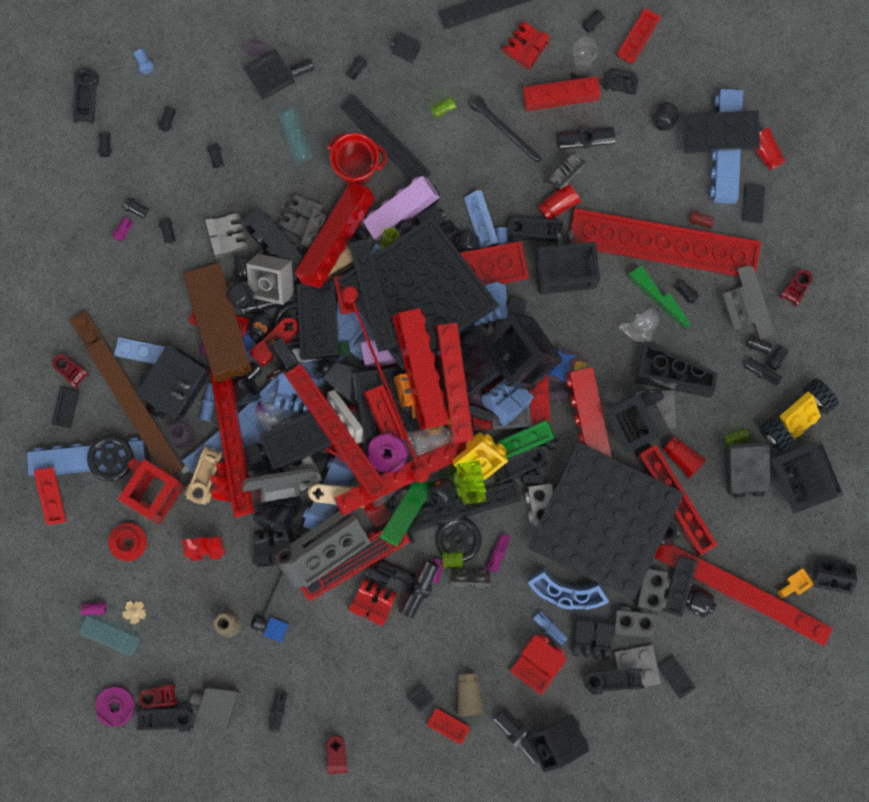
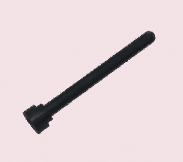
[469,96,541,163]

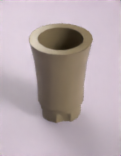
[213,611,241,638]
[457,674,484,716]

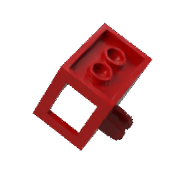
[118,459,185,525]

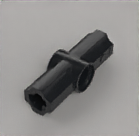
[557,127,615,150]
[398,558,439,618]
[493,709,538,764]

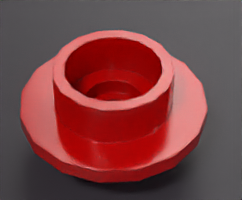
[108,523,147,562]

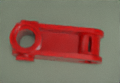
[250,318,299,367]

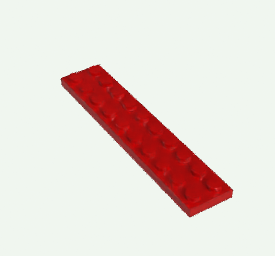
[568,208,761,277]
[334,241,529,315]

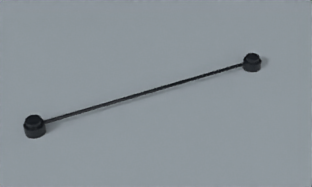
[250,454,334,631]

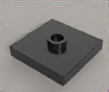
[244,50,295,100]

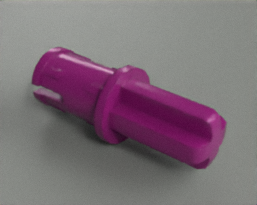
[486,534,510,573]

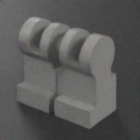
[205,214,249,259]

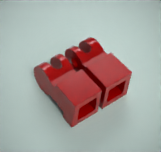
[502,22,550,71]
[349,579,397,627]

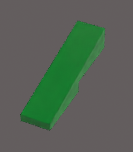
[628,266,691,330]
[380,481,436,547]

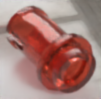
[689,210,715,229]

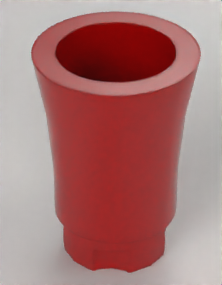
[754,127,786,171]
[538,184,581,220]
[663,437,707,479]

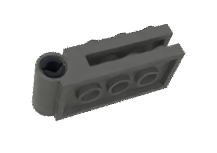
[276,511,370,588]

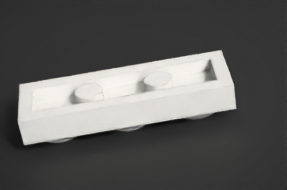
[327,390,363,443]

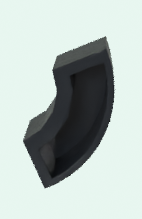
[244,442,283,478]

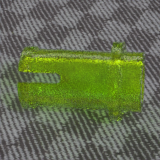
[431,97,456,118]
[724,429,750,446]

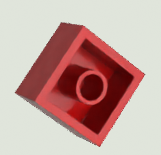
[520,634,567,678]

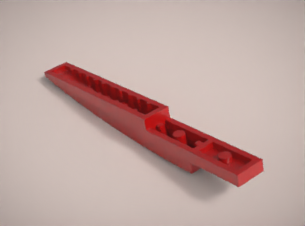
[654,545,833,646]

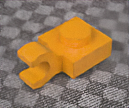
[777,568,813,599]

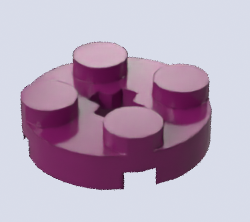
[368,432,409,473]
[95,687,136,727]

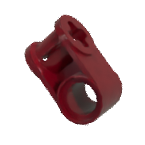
[780,270,812,307]
[52,354,89,389]
[139,684,178,708]
[327,735,348,774]

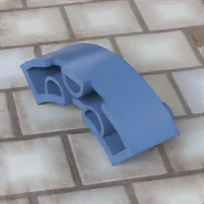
[303,456,354,530]
[528,567,609,610]

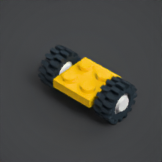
[759,378,839,453]

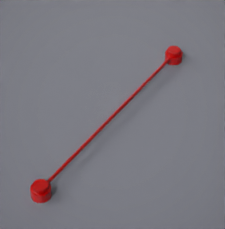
[342,286,429,483]

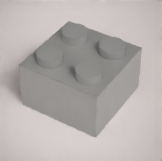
[246,254,294,305]

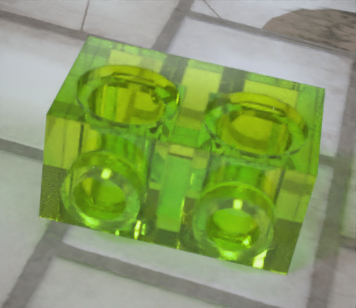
[454,461,487,504]

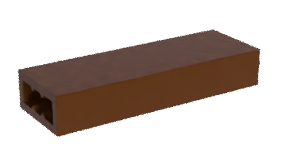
[183,263,252,382]

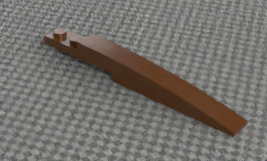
[70,310,184,476]

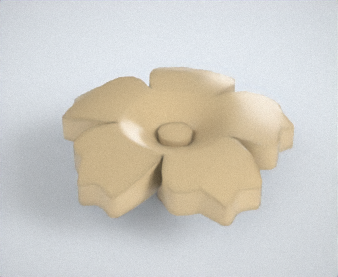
[122,601,146,625]

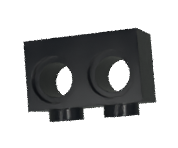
[812,557,857,595]

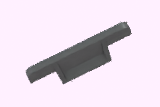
[723,266,774,340]
[241,468,318,502]

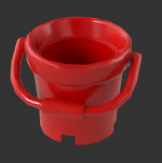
[327,132,387,186]

